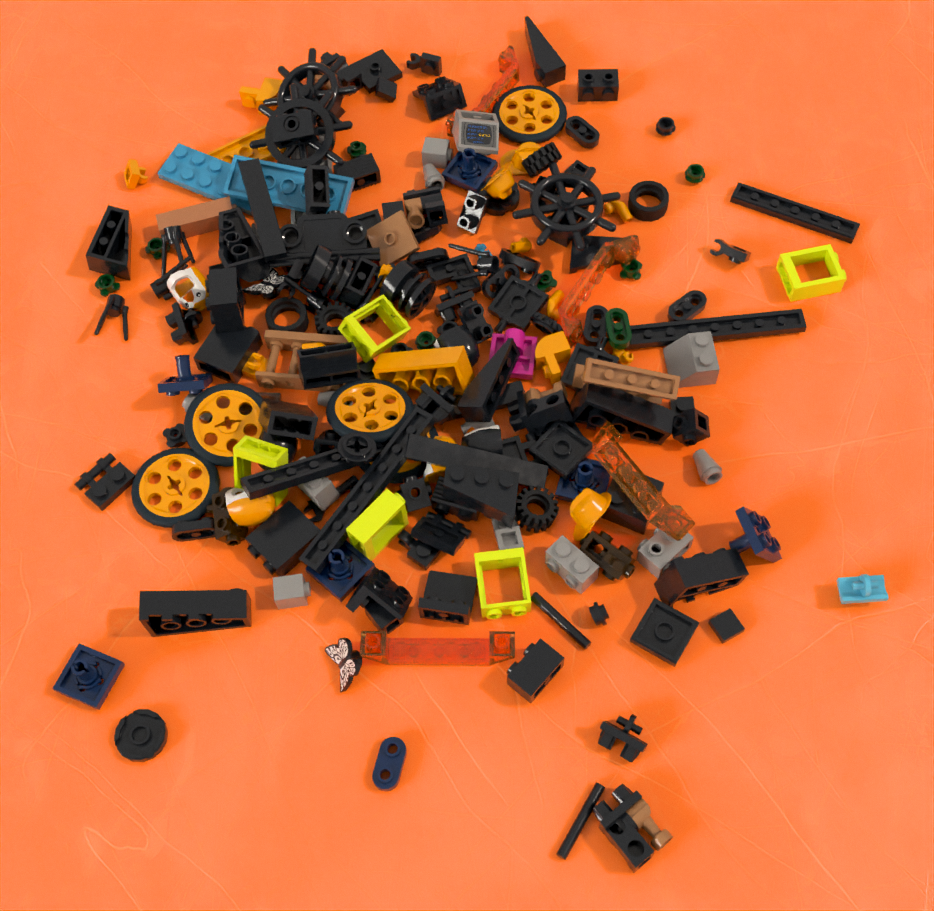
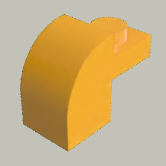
[239,77,283,115]
[535,331,571,386]

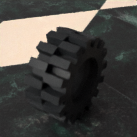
[522,142,562,178]
[314,301,353,335]
[514,486,559,533]

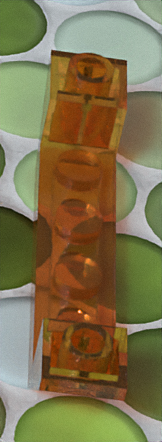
[445,45,519,137]
[558,235,641,349]
[592,421,696,541]
[360,631,515,666]

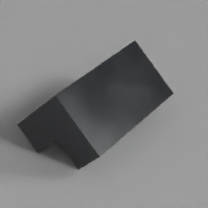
[297,342,361,390]

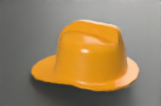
[500,142,541,175]
[481,161,515,199]
[570,488,611,541]

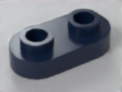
[372,737,407,792]

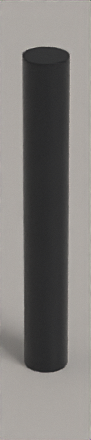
[531,592,592,650]
[556,782,605,860]

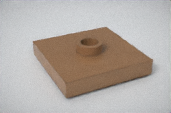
[367,210,420,266]

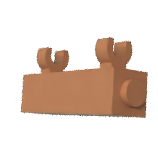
[155,196,237,250]

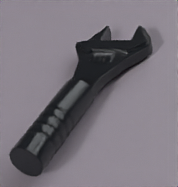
[303,475,359,522]

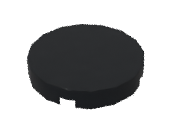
[114,709,168,762]

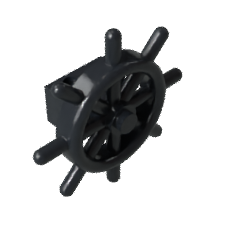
[263,48,357,146]
[249,83,353,169]
[512,162,621,251]

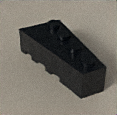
[139,588,252,637]

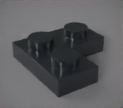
[426,253,481,295]

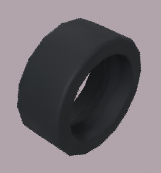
[628,181,669,222]
[265,297,309,332]

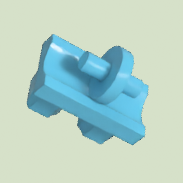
[836,574,889,604]

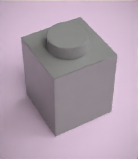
[421,137,453,169]
[273,573,311,610]

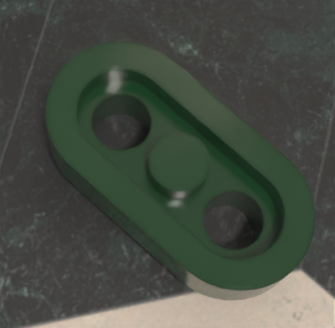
[605,308,632,350]

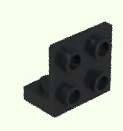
[412,76,467,121]
[346,567,413,620]
[418,570,477,625]

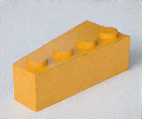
[372,346,475,395]

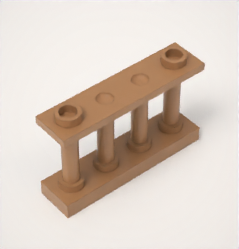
[255,330,348,392]
[572,358,681,405]

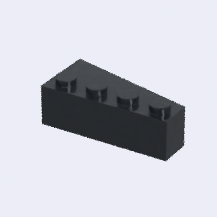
[567,383,674,445]

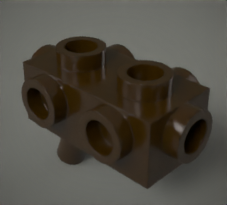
[206,487,248,546]
[579,530,636,581]

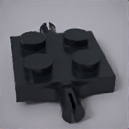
[488,271,549,334]
[560,335,619,401]

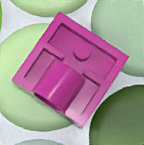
[489,328,537,380]

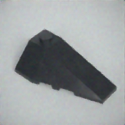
[218,207,270,283]

